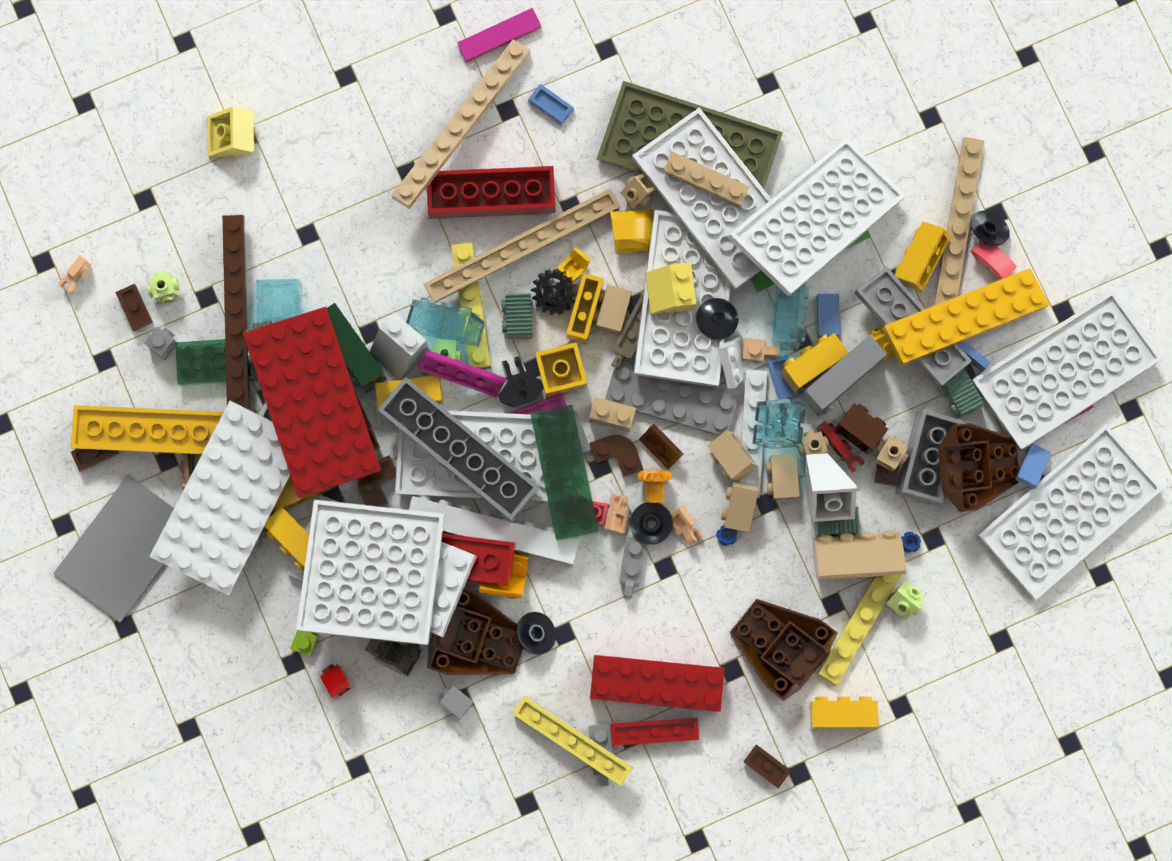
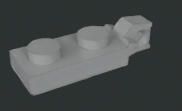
[619,536,647,598]
[588,724,613,786]

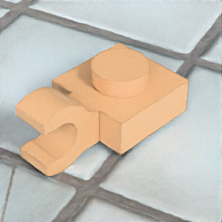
[58,255,91,294]
[742,338,780,362]
[604,495,629,534]
[671,506,703,545]

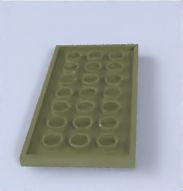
[597,81,783,189]

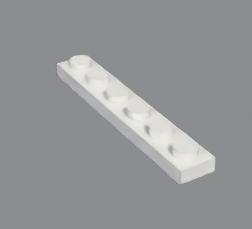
[739,369,767,498]

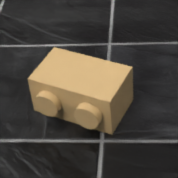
[593,285,632,335]
[589,397,636,432]
[708,430,758,482]
[766,454,800,501]
[721,481,758,532]

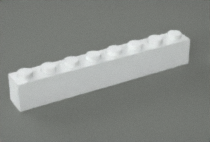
[409,495,580,566]

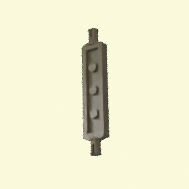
[611,290,644,369]

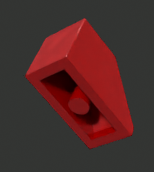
[320,664,354,699]

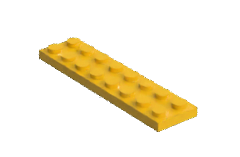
[882,268,1050,366]
[71,405,224,455]

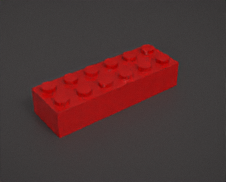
[427,166,556,219]
[590,655,725,712]

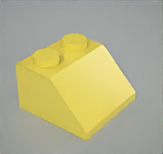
[207,107,254,157]
[645,263,696,315]

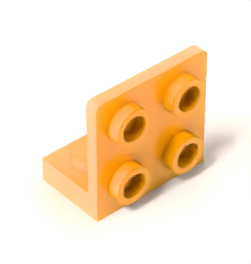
[479,553,529,599]

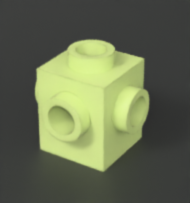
[147,271,180,304]
[430,339,461,361]
[886,581,925,620]

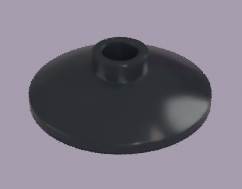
[970,210,1010,246]
[696,298,739,340]
[630,502,673,545]
[516,612,556,655]

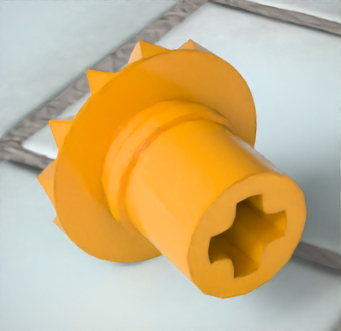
[638,469,672,503]

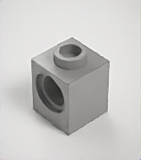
[439,686,474,719]

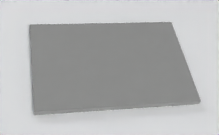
[53,475,174,623]

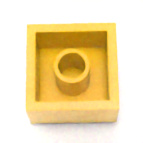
[535,342,587,398]

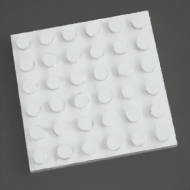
[296,500,445,645]

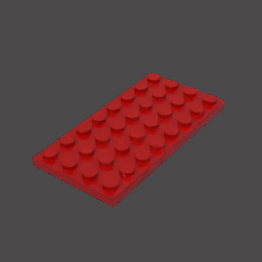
[243,306,381,499]

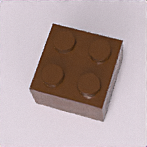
[836,403,889,455]

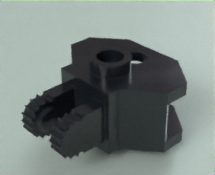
[498,356,544,407]

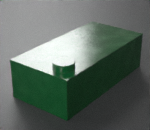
[327,303,387,394]

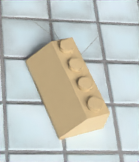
[813,530,906,580]

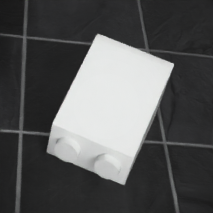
[369,312,429,380]
[805,453,857,522]

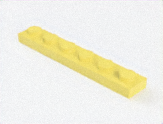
[451,242,491,369]
[818,575,902,685]
[513,696,634,786]

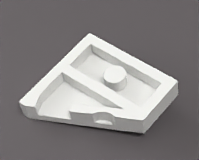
[719,335,743,389]

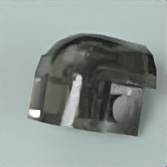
[365,639,422,676]

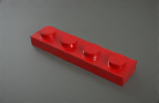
[611,718,699,746]

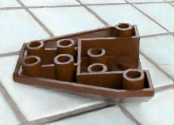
[938,423,1019,512]
[427,588,523,675]
[730,599,838,701]

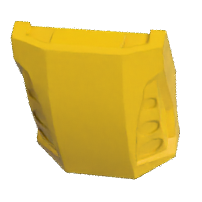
[610,209,653,254]

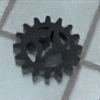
[531,268,577,315]

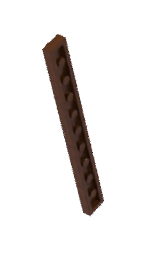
[222,215,250,410]

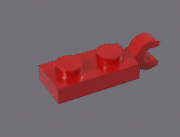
[816,421,865,473]

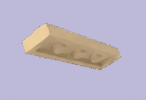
[663,151,750,207]

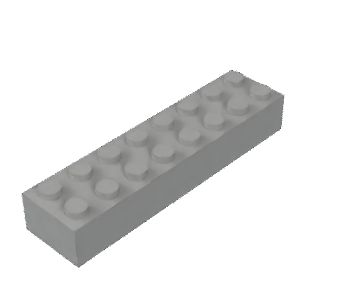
[378,377,540,522]

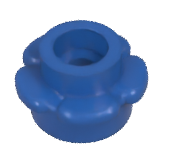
[716,525,737,546]
[901,532,921,553]

